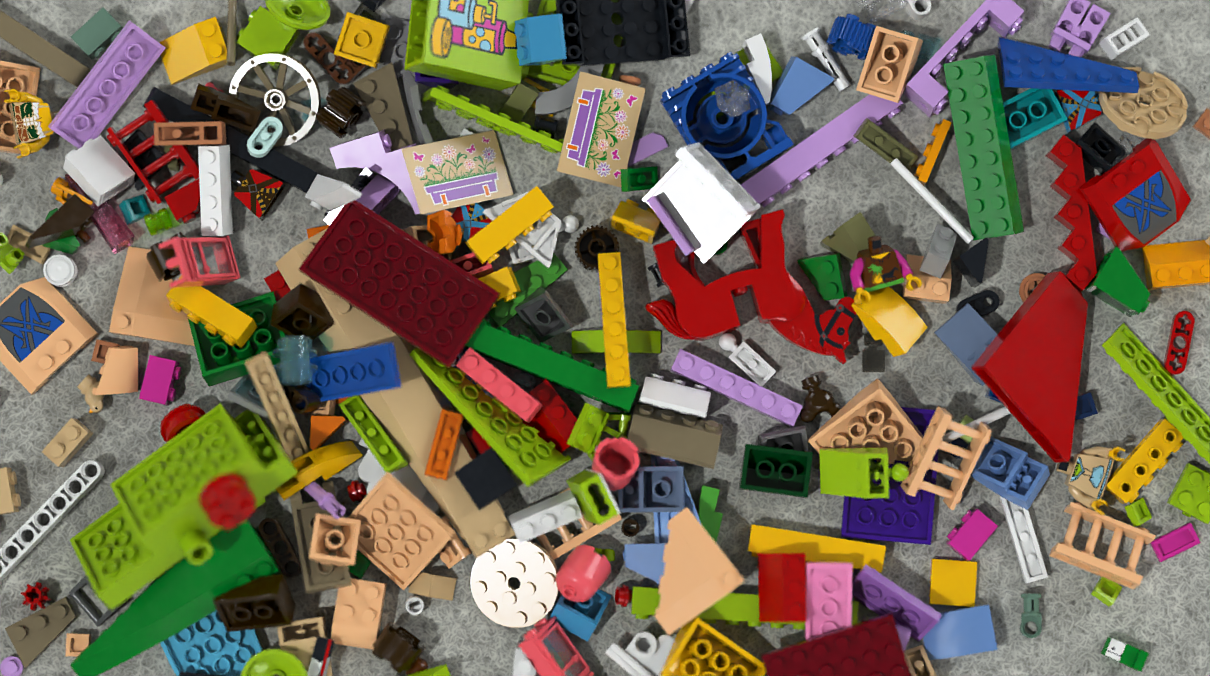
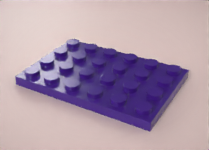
[840,407,939,545]

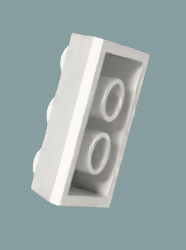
[639,374,711,419]

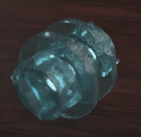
[272,336,318,385]

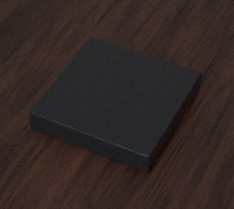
[454,447,517,511]

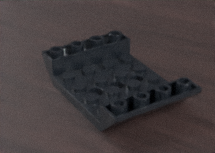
[556,0,691,67]

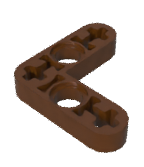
[303,32,387,85]

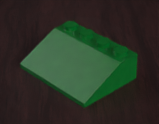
[188,292,295,387]

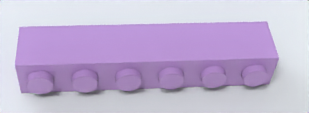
[670,349,803,427]

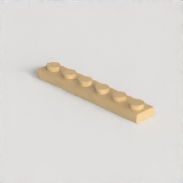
[244,352,310,461]

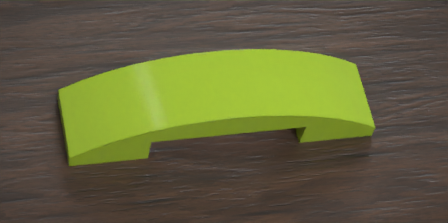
[572,330,661,354]

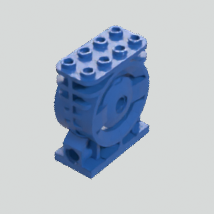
[660,52,794,180]

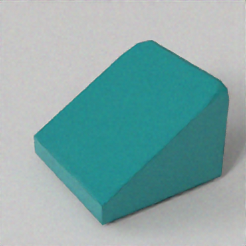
[119,195,152,225]

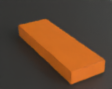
[424,409,463,481]

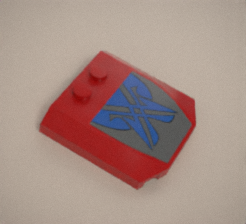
[1079,138,1191,251]

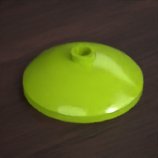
[265,0,330,30]
[241,649,308,676]

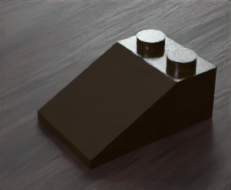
[213,574,296,632]

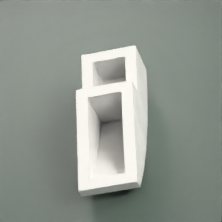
[742,33,772,107]

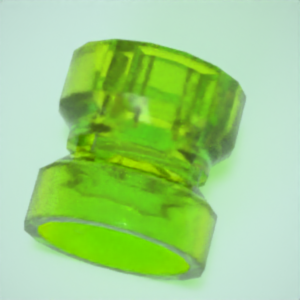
[144,207,173,236]

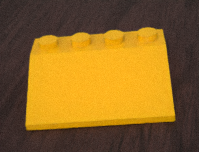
[660,617,766,676]

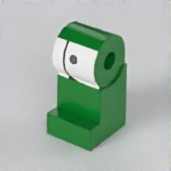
[1101,637,1149,672]

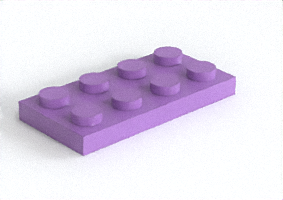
[852,565,942,642]

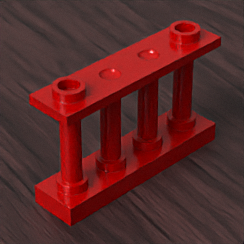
[107,100,199,204]

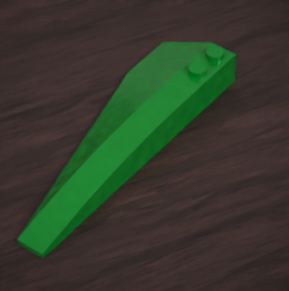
[70,519,279,676]

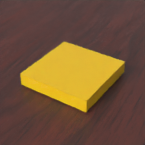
[334,12,390,68]
[929,559,977,607]

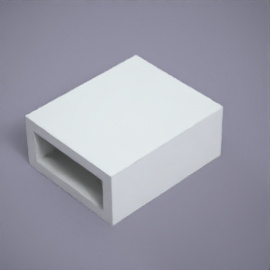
[63,135,135,206]

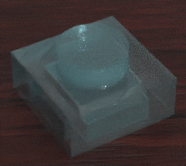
[512,371,537,390]

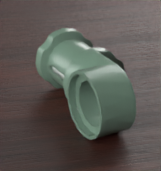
[1020,594,1042,638]

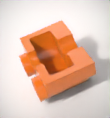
[427,209,462,256]

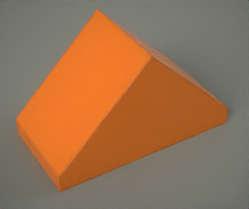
[310,416,348,450]

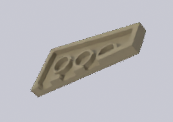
[353,62,413,151]

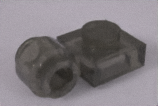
[862,331,885,373]

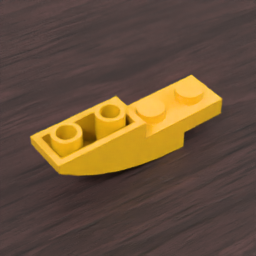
[276,441,363,500]

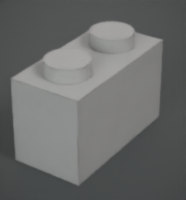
[920,224,957,278]

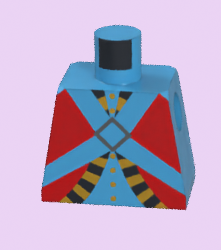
[1054,90,1102,134]
[451,203,492,250]

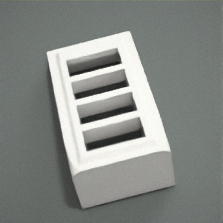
[1099,17,1150,61]

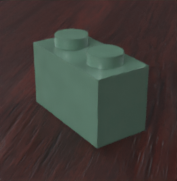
[71,7,123,60]

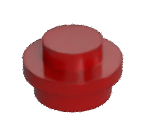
[347,480,367,502]
[615,584,632,607]

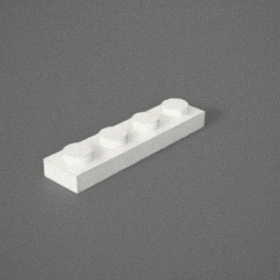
[999,497,1048,583]

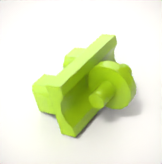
[0,232,24,274]

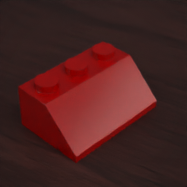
[519,379,578,454]
[758,553,807,622]

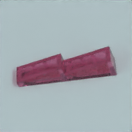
[65,174,135,254]

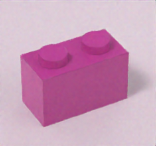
[139,355,181,406]
[946,509,998,561]

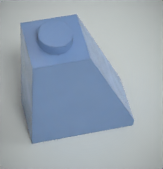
[768,56,834,116]
[623,543,668,583]

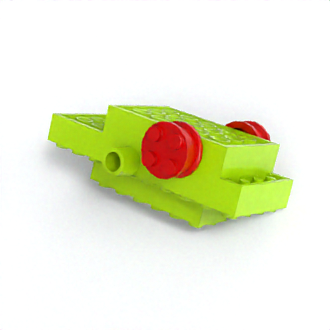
[70,403,298,610]

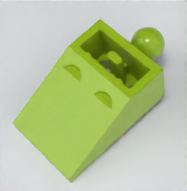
[820,447,909,498]

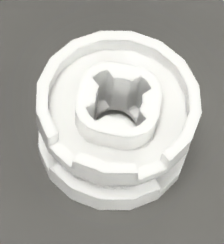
[43,254,78,287]

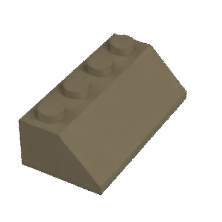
[627,404,723,469]

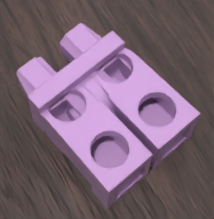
[1048,0,1111,57]

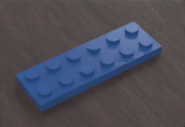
[281,342,402,402]

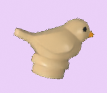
[77,374,104,413]

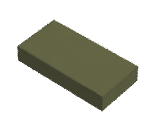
[499,79,540,124]

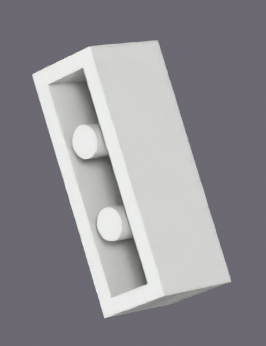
[508,489,582,544]

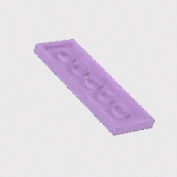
[48,20,165,149]

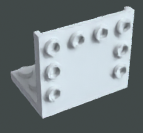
[642,142,761,263]

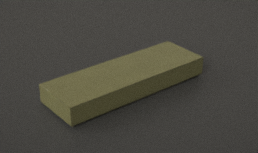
[854,118,919,170]

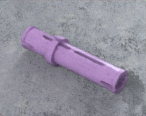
[303,481,346,519]

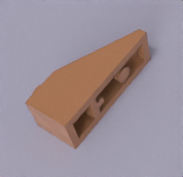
[154,121,226,146]

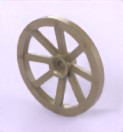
[229,53,321,147]

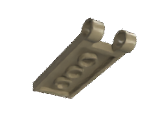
[290,480,352,594]

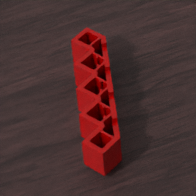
[1046,135,1097,292]

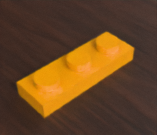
[914,119,951,186]

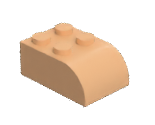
[331,578,387,650]

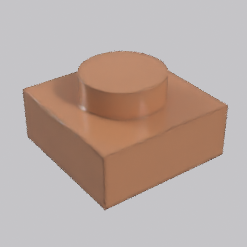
[1192,108,1210,139]
[91,339,120,364]

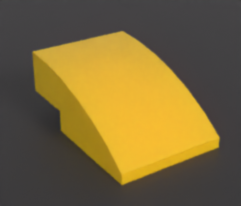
[851,287,928,357]

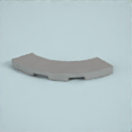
[535,65,604,115]
[403,71,434,145]

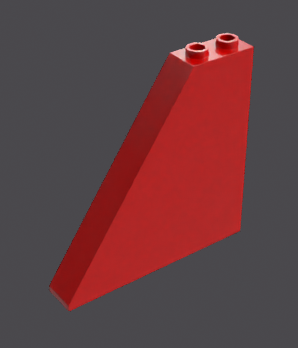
[971,271,1088,463]

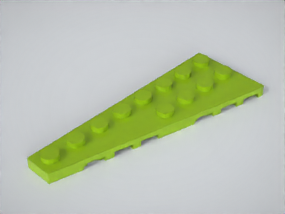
[420,85,564,154]
[409,348,572,487]

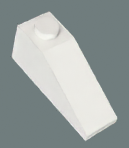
[305,174,362,211]

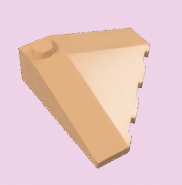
[109,246,195,346]
[808,378,923,465]
[655,507,745,635]

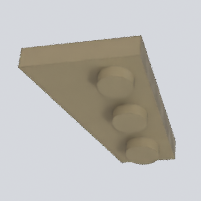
[5,597,77,668]

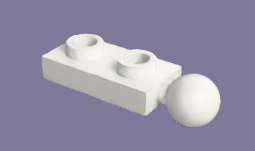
[719,333,776,387]

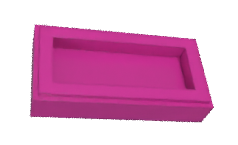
[1150,522,1201,562]

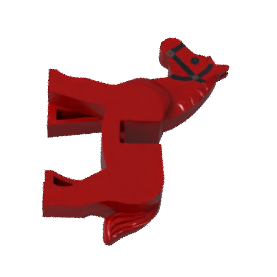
[645,209,857,364]

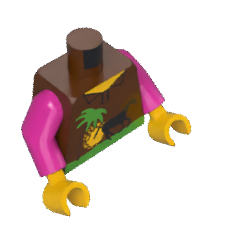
[849,236,922,304]

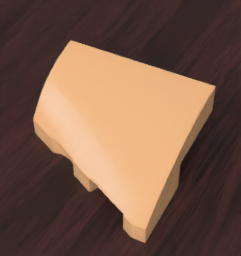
[92,345,138,395]

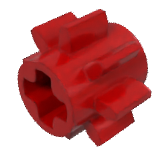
[21,582,51,611]

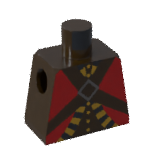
[231,169,286,221]

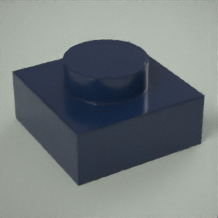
[1075,392,1098,421]

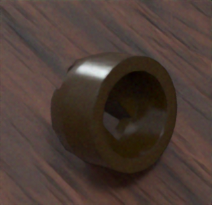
[621,518,639,537]

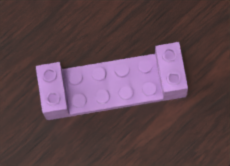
[904,0,1024,118]

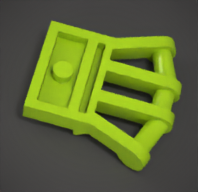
[567,403,632,461]

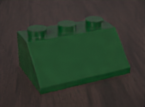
[739,444,813,498]

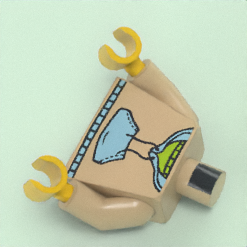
[1056,446,1126,515]

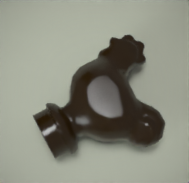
[800,375,841,423]

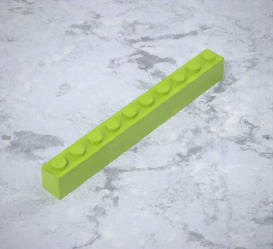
[631,586,859,630]

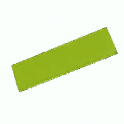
[339,395,408,473]

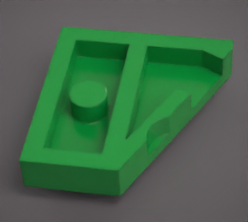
[797,253,848,301]

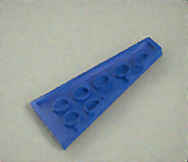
[998,37,1139,93]

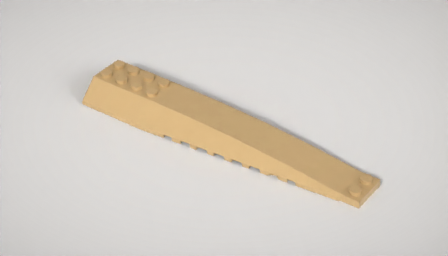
[275,228,515,558]

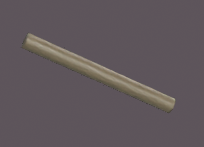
[226,0,237,66]

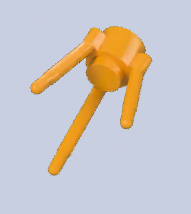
[51,177,93,205]

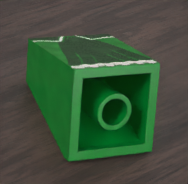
[1084,247,1151,317]

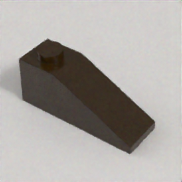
[25,194,95,248]

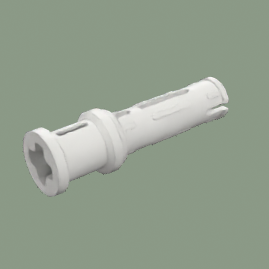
[802,27,851,92]

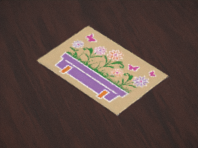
[557,71,646,187]
[401,130,514,215]

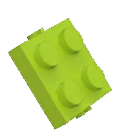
[1167,463,1210,524]

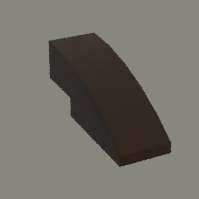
[190,83,261,132]

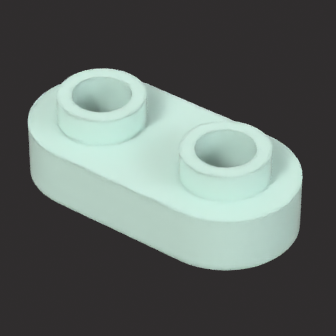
[247,117,283,158]

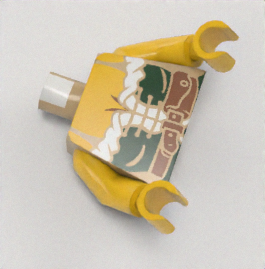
[4,89,59,159]

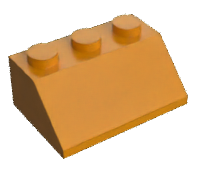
[1142,240,1210,290]

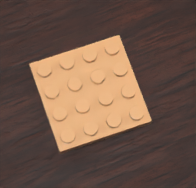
[348,472,456,590]

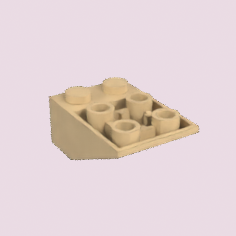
[277,616,333,676]

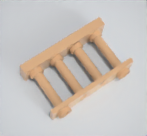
[900,406,992,510]
[529,488,622,560]
[1049,502,1156,590]

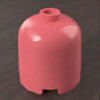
[591,437,640,491]
[556,545,611,602]

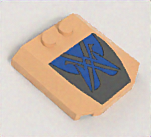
[0,277,98,395]

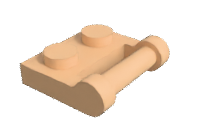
[438,516,472,569]

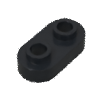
[956,290,1000,317]

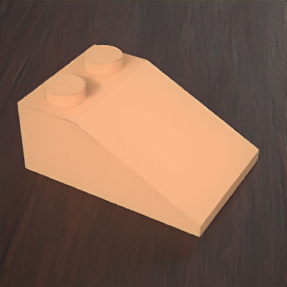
[856,26,923,103]

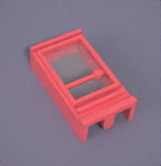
[159,236,241,288]
[519,616,594,676]

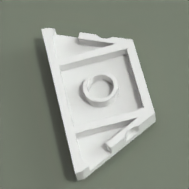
[483,192,561,269]

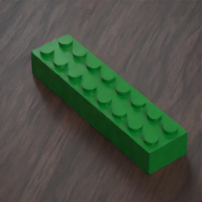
[943,55,1024,241]
[464,320,639,413]

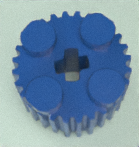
[827,14,876,60]

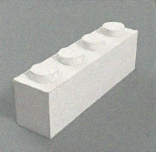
[198,145,233,236]

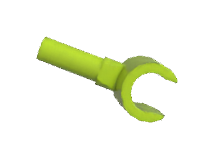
[594,548,615,561]

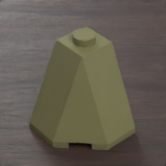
[820,212,876,264]

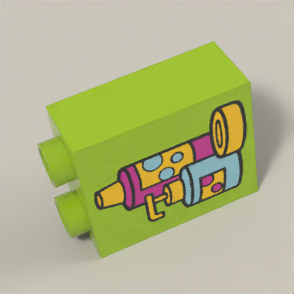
[404,0,534,91]

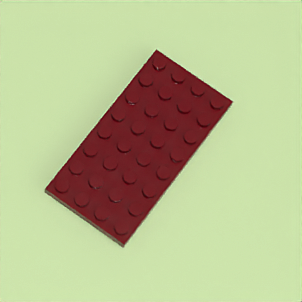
[299,200,500,369]

